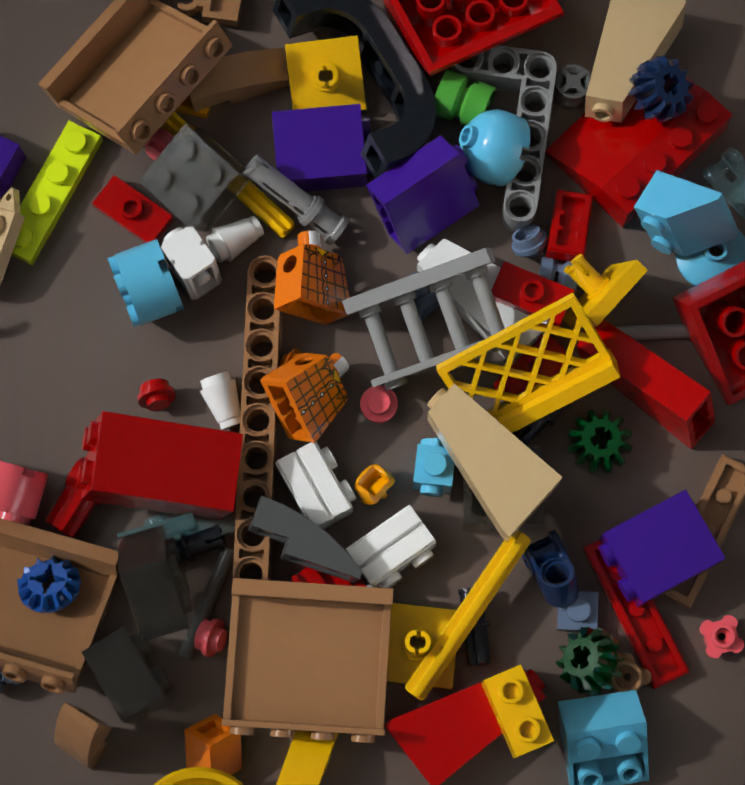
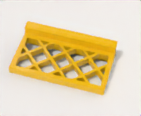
[436,293,620,433]

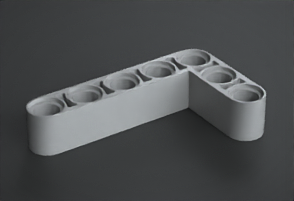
[450,45,557,232]

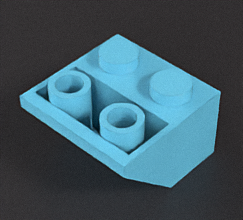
[557,690,649,785]

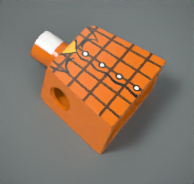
[274,230,351,325]
[260,353,349,443]

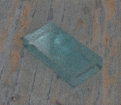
[117,512,200,553]

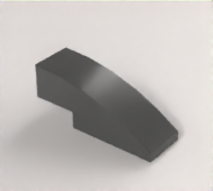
[248,496,363,583]

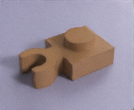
[178,0,243,27]

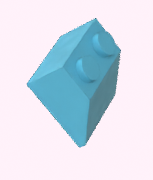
[634,170,740,257]

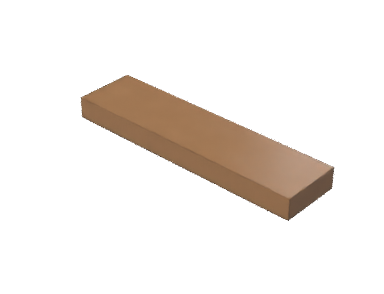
[662,454,745,609]

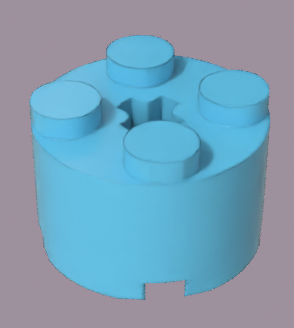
[107,239,184,327]

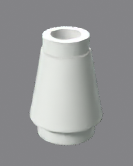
[206,216,264,263]
[199,371,241,430]

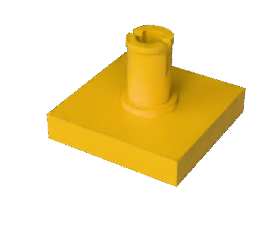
[285,35,366,110]
[563,254,648,329]
[387,603,456,690]

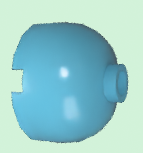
[459,109,531,187]

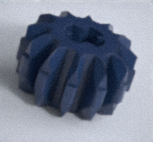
[628,55,695,122]

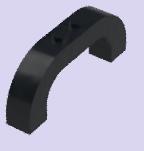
[273,0,436,179]

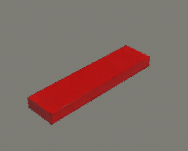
[583,540,690,690]

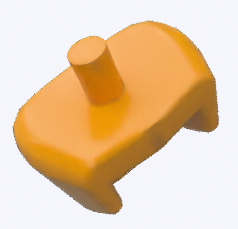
[355,464,395,505]

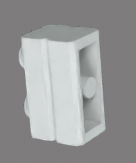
[161,226,222,300]
[275,442,356,529]
[346,504,436,588]

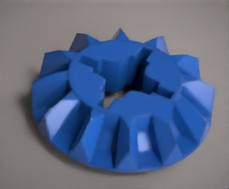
[17,555,81,613]

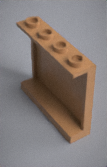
[38,0,233,155]
[0,518,123,694]
[221,578,394,743]

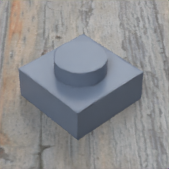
[557,591,598,632]

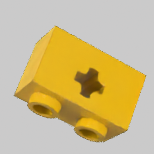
[481,665,554,759]

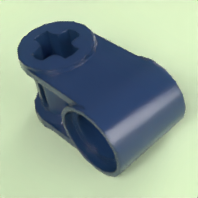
[522,530,579,608]

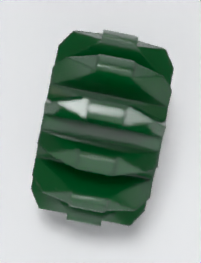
[567,409,632,474]
[555,627,625,695]

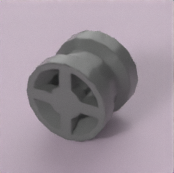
[553,64,591,110]

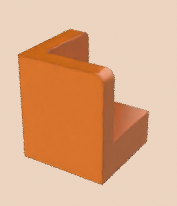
[184,714,242,775]

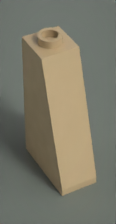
[585,0,686,123]
[427,383,562,542]

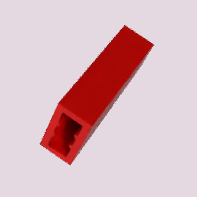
[577,319,715,450]
[384,668,546,785]

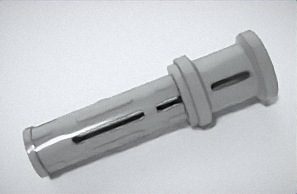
[243,154,349,245]

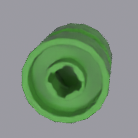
[434,69,496,127]

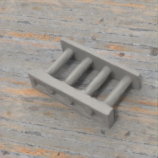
[342,247,522,391]

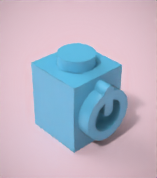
[413,438,455,497]

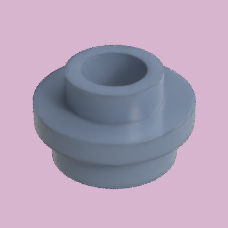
[511,224,548,258]

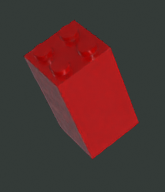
[76,411,243,520]

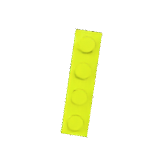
[12,121,103,266]

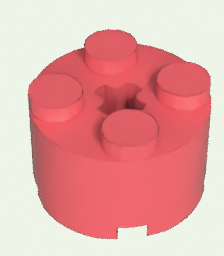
[0,461,49,525]

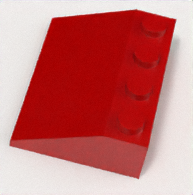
[383,0,564,76]
[545,78,733,228]
[672,261,745,406]

